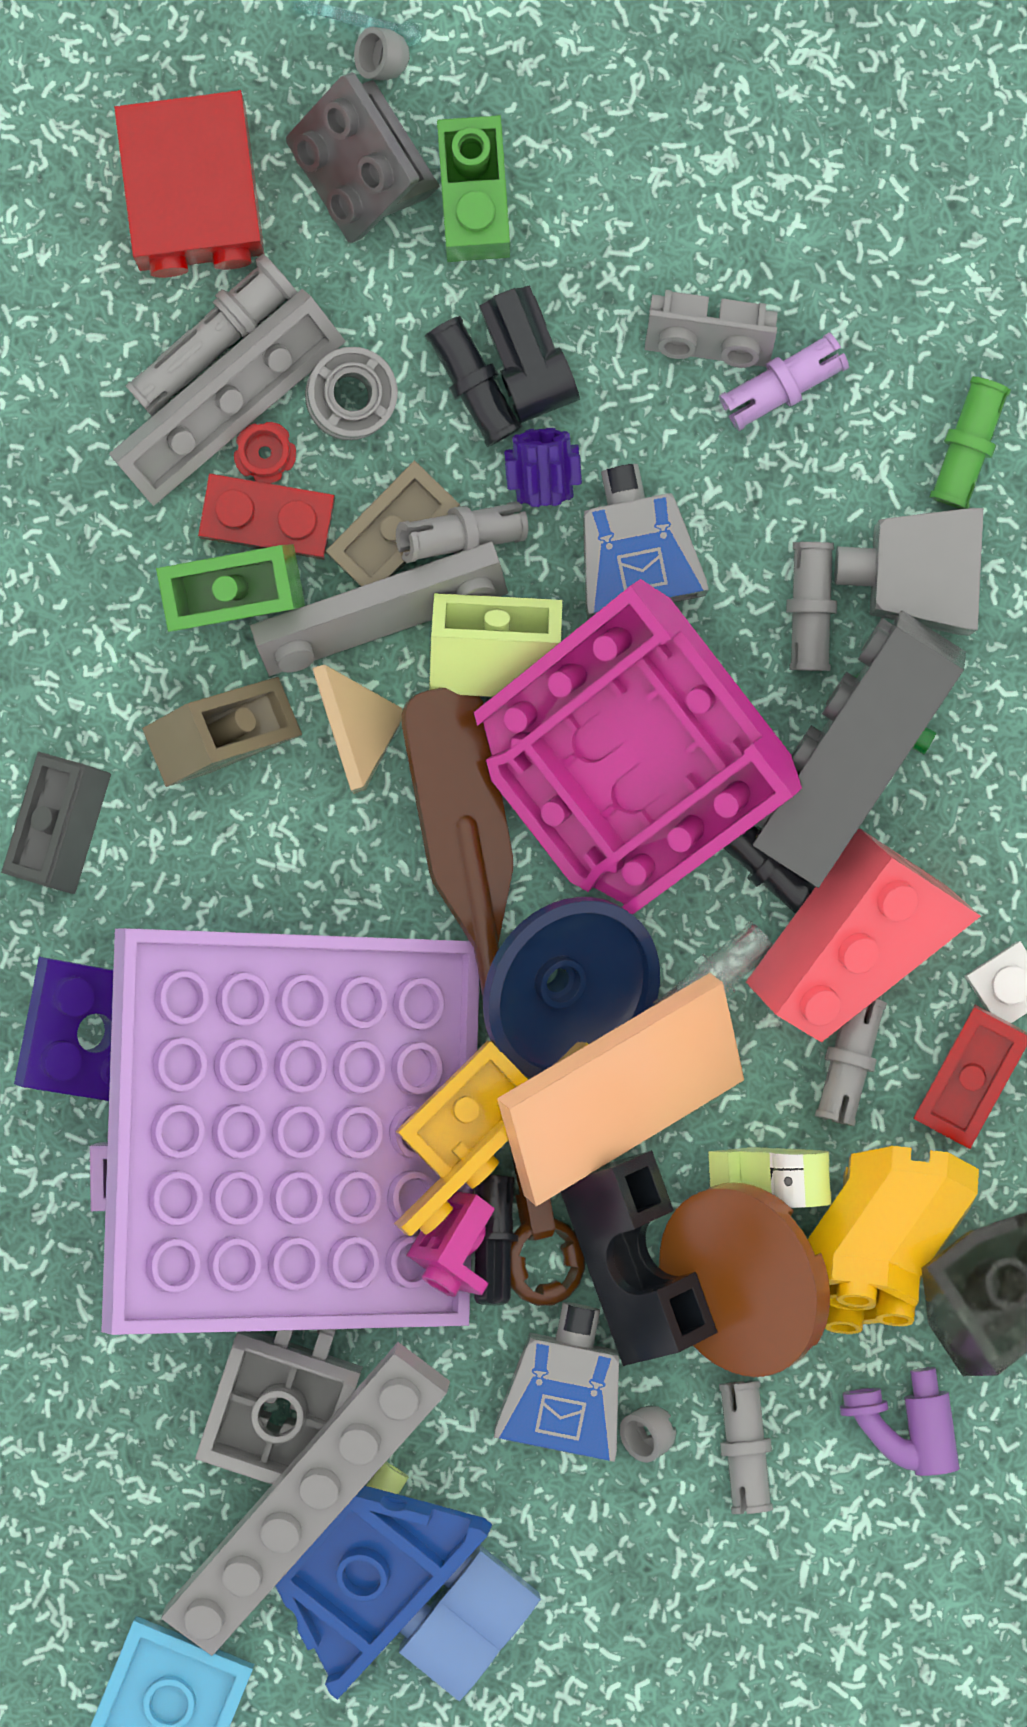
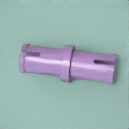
[719,333,849,431]

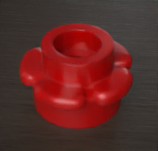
[234,422,296,484]

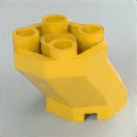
[808,1146,979,1334]

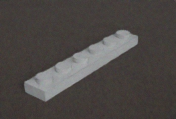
[161,1342,450,1656]

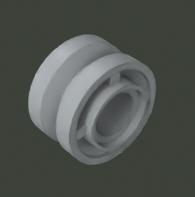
[305,347,398,440]

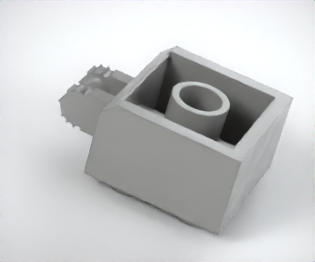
[195,1329,363,1484]

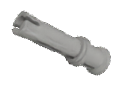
[125,253,297,416]

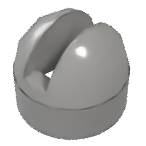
[354,27,410,81]
[620,1405,676,1463]

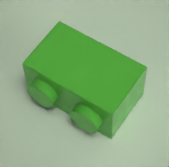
[156,544,305,632]

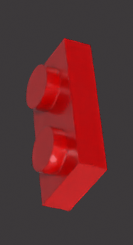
[198,473,335,560]
[913,1004,1027,1149]

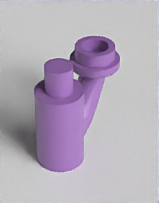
[840,1367,960,1476]

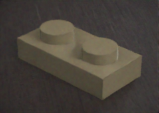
[325,460,460,587]

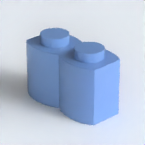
[399,1545,541,1701]

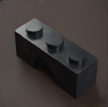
[561,1150,718,1366]

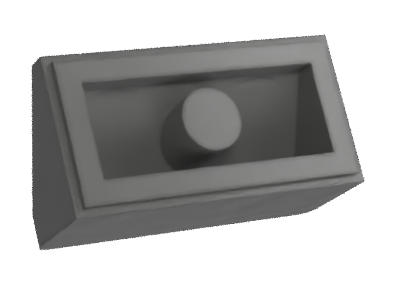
[1,752,111,894]

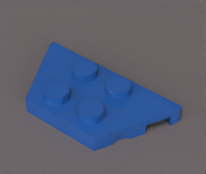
[275,1486,492,1700]

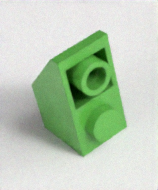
[437,115,510,262]

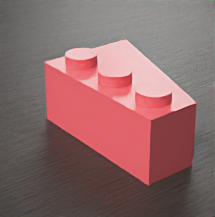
[746,828,981,1043]

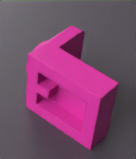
[406,1191,495,1297]

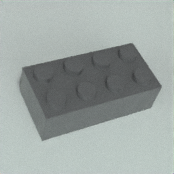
[753,610,966,888]

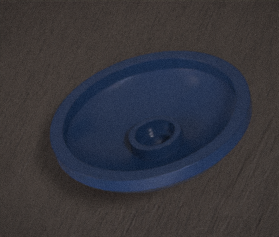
[483,897,660,1078]

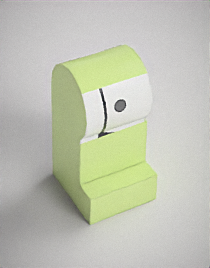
[708,1147,832,1208]

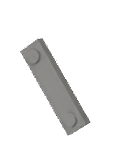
[109,289,346,506]
[250,541,508,676]

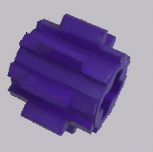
[504,428,582,507]

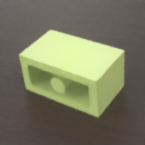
[429,593,562,697]

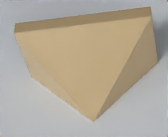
[312,664,403,794]

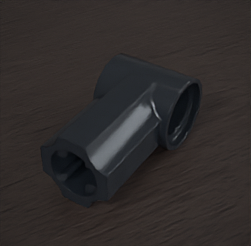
[479,285,580,423]

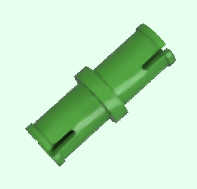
[929,376,1011,509]

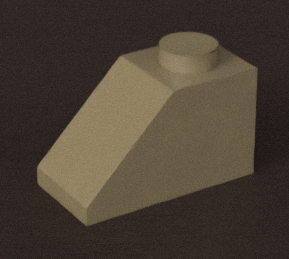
[142,677,302,787]

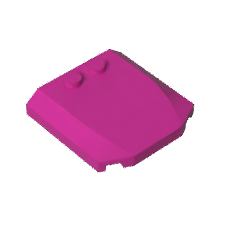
[474,579,802,915]

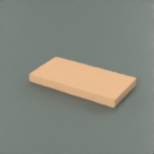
[497,973,744,1206]

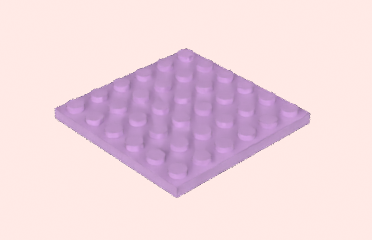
[101,928,479,1335]

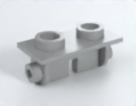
[644,290,778,368]

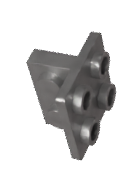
[286,72,440,243]

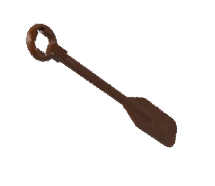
[402,688,585,1306]

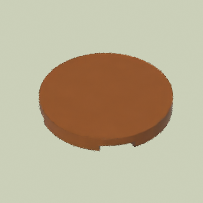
[659,1182,830,1377]

